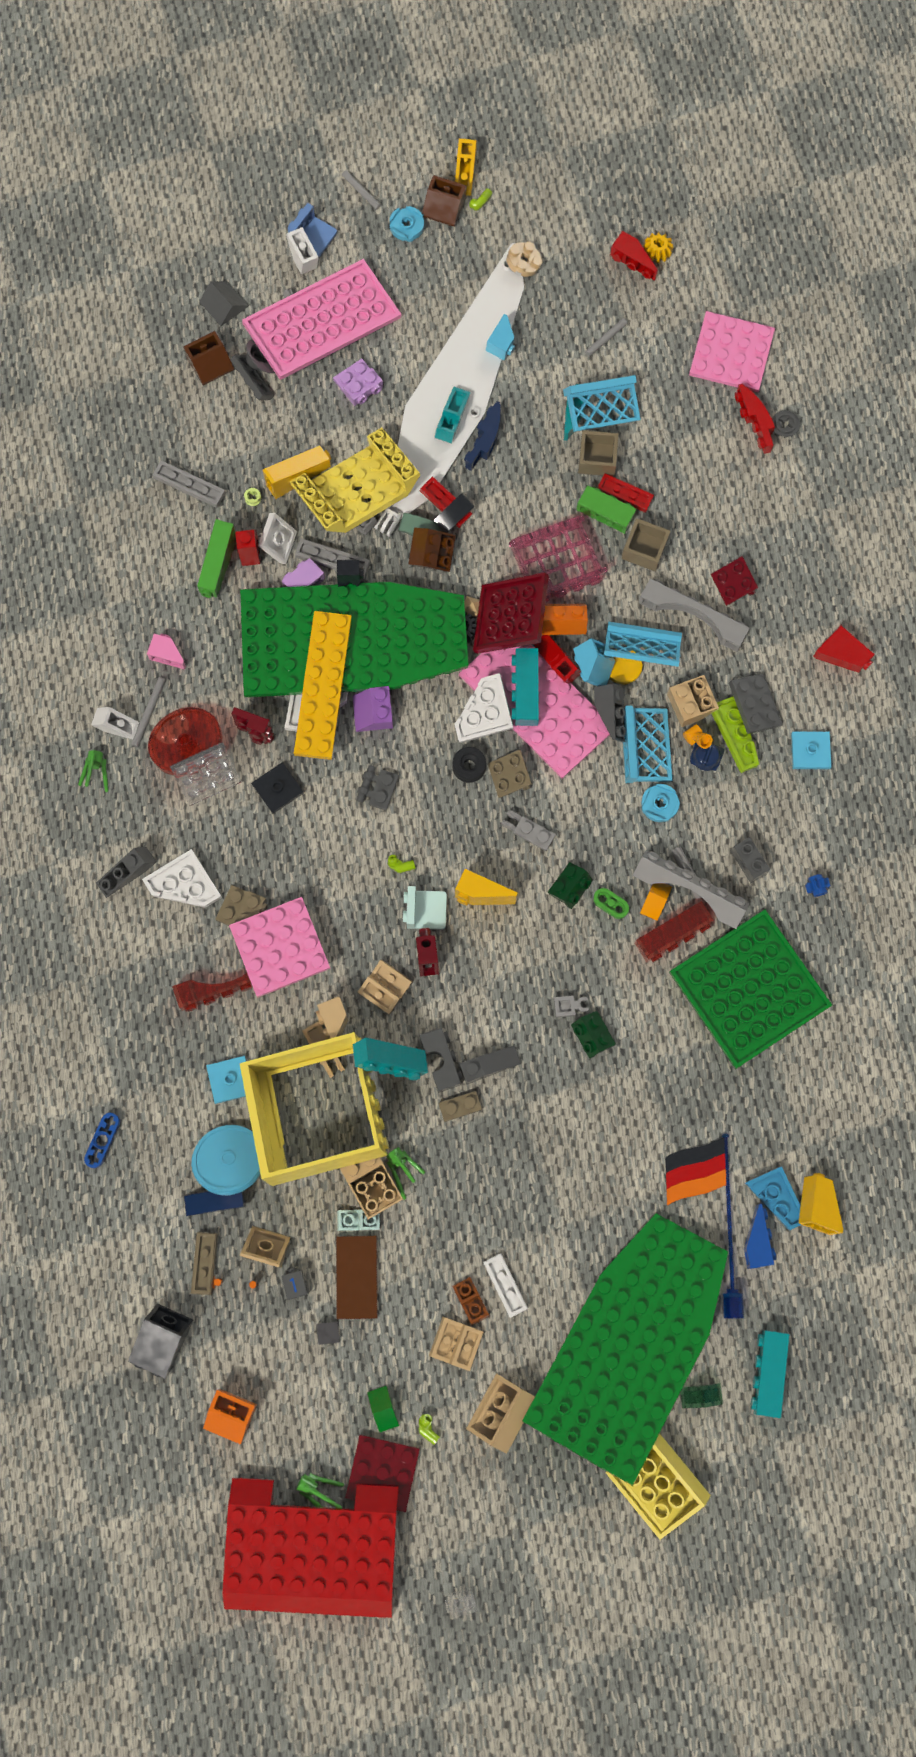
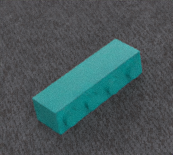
[512,648,539,726]
[352,1037,428,1080]
[750,1330,790,1418]

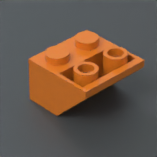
[203,1389,258,1444]

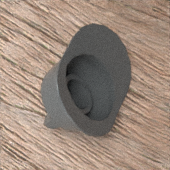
[246,339,275,373]

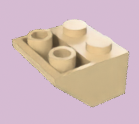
[667,675,719,727]
[316,997,348,1040]

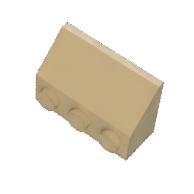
[466,1374,535,1454]

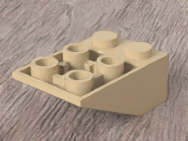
[340,1158,403,1220]

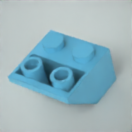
[573,638,615,687]

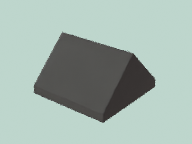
[199,281,249,326]

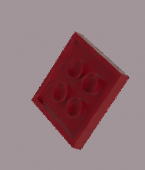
[345,1434,420,1513]

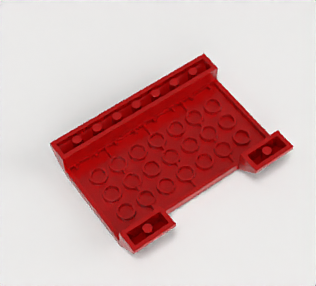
[222,1478,399,1618]

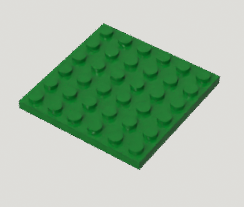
[669,910,832,1070]

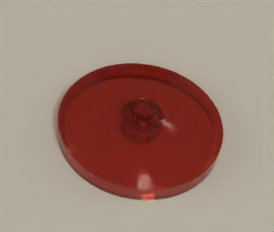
[148,707,223,776]

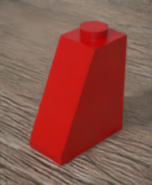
[235,529,260,566]
[813,626,875,673]

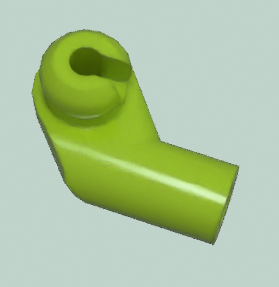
[469,188,492,211]
[387,855,416,873]
[418,1414,440,1445]

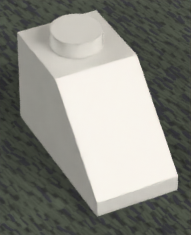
[286,227,319,274]
[91,707,139,739]

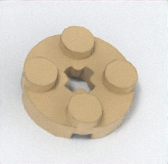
[506,242,542,277]

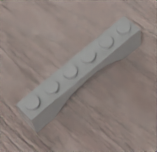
[639,578,750,652]
[633,850,749,929]

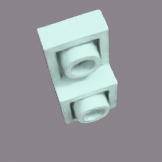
[337,1210,380,1231]

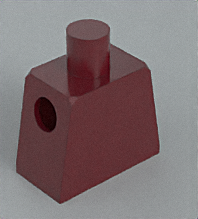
[416,928,439,977]

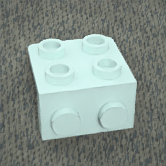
[403,886,447,930]

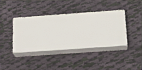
[483,1253,528,1318]

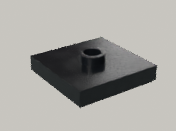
[251,762,304,814]

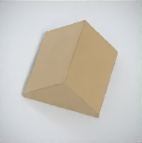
[240,1226,291,1268]

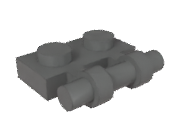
[356,765,399,811]

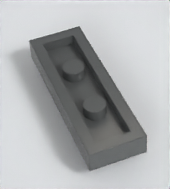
[230,355,274,400]

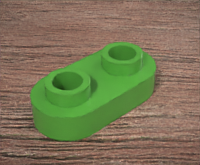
[593,888,629,919]

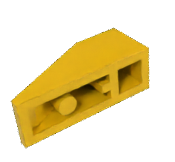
[455,139,477,196]

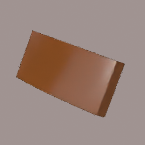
[452,1277,489,1325]

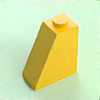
[798,1173,843,1235]

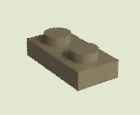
[438,1091,482,1122]

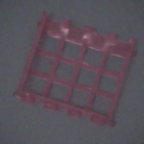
[509,516,607,603]

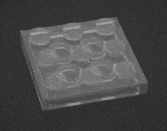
[170,742,241,806]

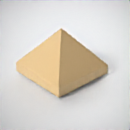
[464,596,480,617]

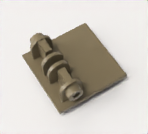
[488,750,532,798]

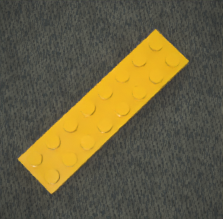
[294,611,352,760]

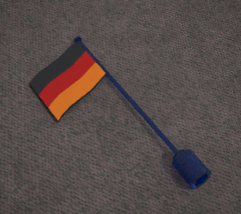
[665,1133,744,1319]

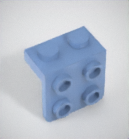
[288,203,337,257]

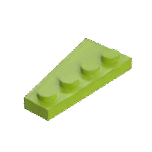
[711,697,759,773]

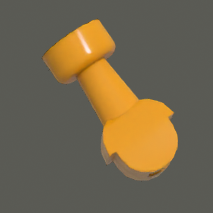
[683,724,713,749]

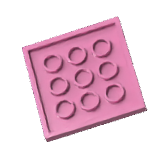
[689,311,775,392]
[229,897,330,998]

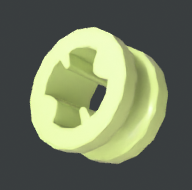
[244,488,261,506]

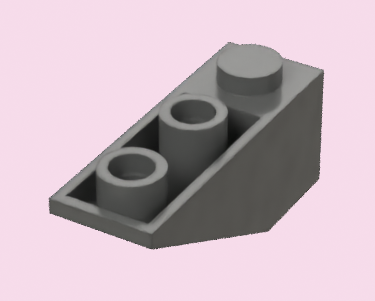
[594,684,626,742]
[96,847,156,898]

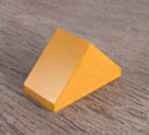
[640,883,672,921]

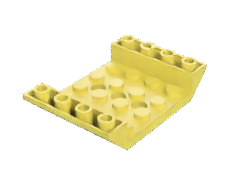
[290,428,420,533]

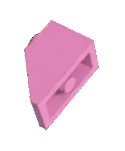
[147,634,186,670]

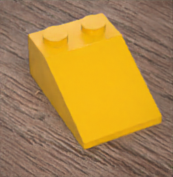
[455,869,518,906]

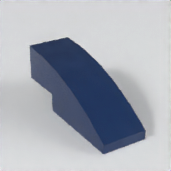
[184,1191,245,1216]

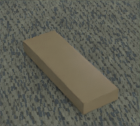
[191,1232,218,1295]

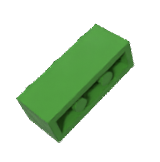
[577,485,636,534]

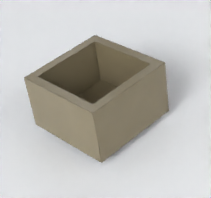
[578,430,619,477]
[621,518,671,572]

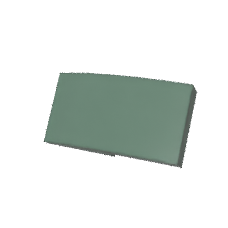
[399,513,440,536]

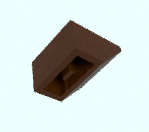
[422,175,466,227]
[183,331,234,385]
[408,528,456,572]

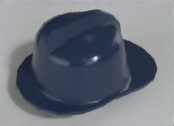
[690,742,724,771]

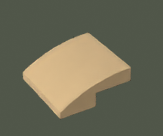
[358,960,413,1014]
[429,1317,483,1371]

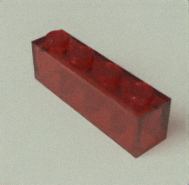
[634,901,714,963]

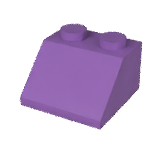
[352,686,393,732]

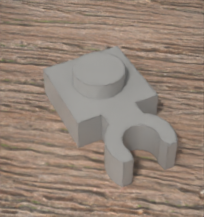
[554,996,589,1018]

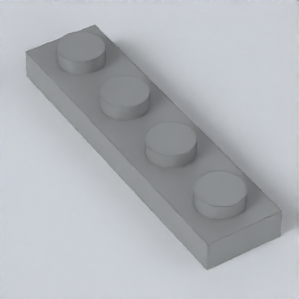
[152,460,226,508]
[295,538,370,578]

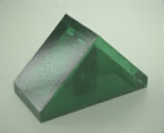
[680,1383,723,1408]

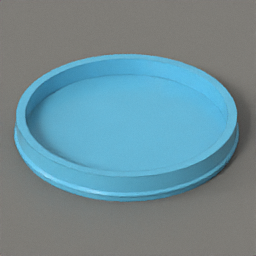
[191,1125,260,1195]

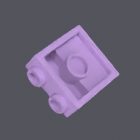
[333,359,383,406]

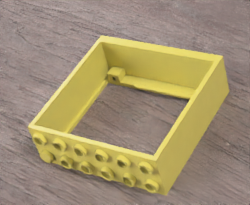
[239,1032,389,1186]

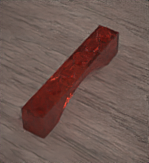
[172,973,252,1012]

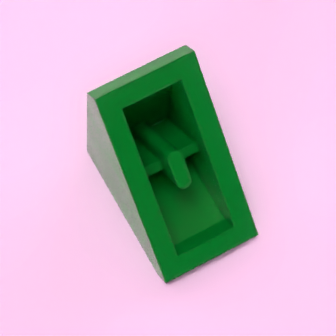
[367,1386,399,1433]

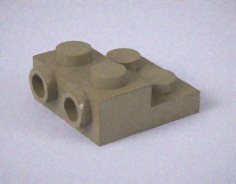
[215,885,268,926]

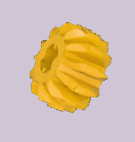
[643,232,673,264]

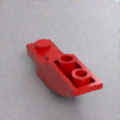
[735,384,775,454]

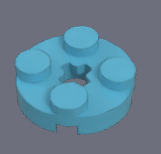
[390,206,424,242]
[641,784,680,822]

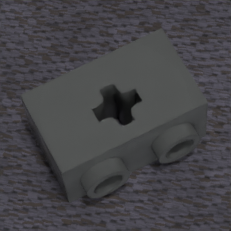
[730,837,770,883]

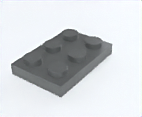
[729,674,783,734]

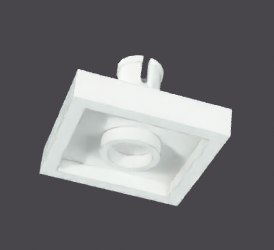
[258,513,297,564]

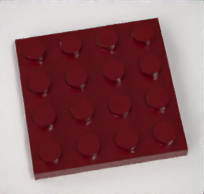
[473,572,549,654]

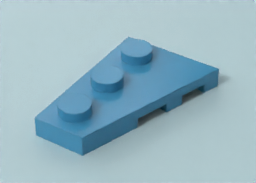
[745,1166,801,1230]

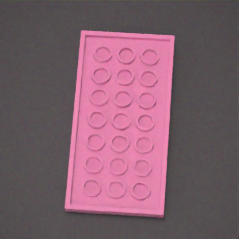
[242,259,401,380]
[459,644,610,779]

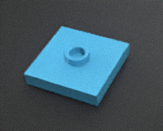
[791,732,831,769]
[206,1056,246,1104]

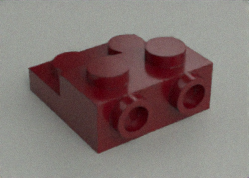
[231,707,274,745]

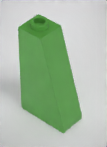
[197,519,236,598]

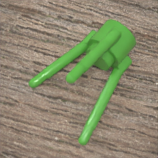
[78,750,108,792]
[386,1147,425,1200]
[296,1472,344,1509]

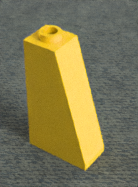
[263,446,331,499]

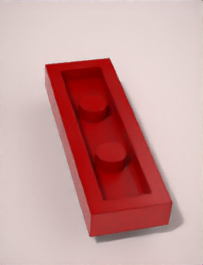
[597,473,654,513]
[419,476,473,528]

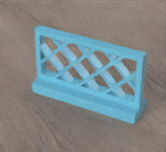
[563,375,641,432]
[604,621,682,667]
[623,706,672,783]

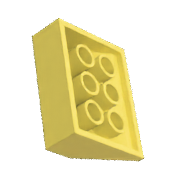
[606,1434,711,1540]

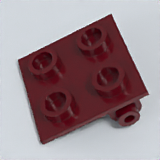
[710,556,758,606]

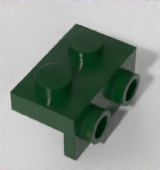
[548,862,593,909]
[571,1010,616,1058]

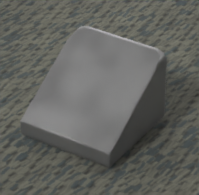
[316,1322,339,1345]

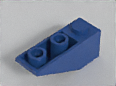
[744,1204,776,1269]

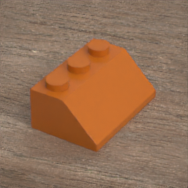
[542,603,588,635]

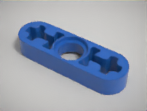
[84,1113,120,1168]

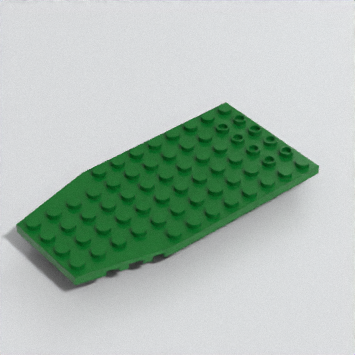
[240,582,468,697]
[522,1213,728,1486]

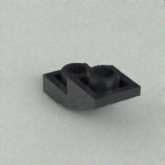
[434,493,475,533]

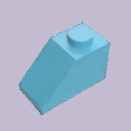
[485,314,515,360]

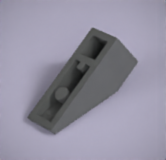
[459,1046,521,1085]

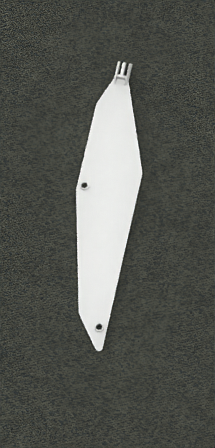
[374,243,524,537]

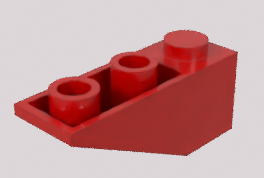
[610,231,658,281]
[533,635,581,684]

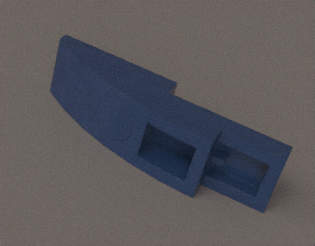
[464,401,501,471]

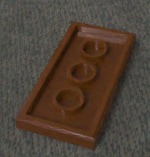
[336,1236,377,1319]

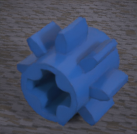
[805,874,831,897]

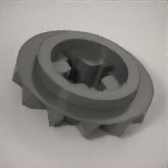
[772,410,800,439]

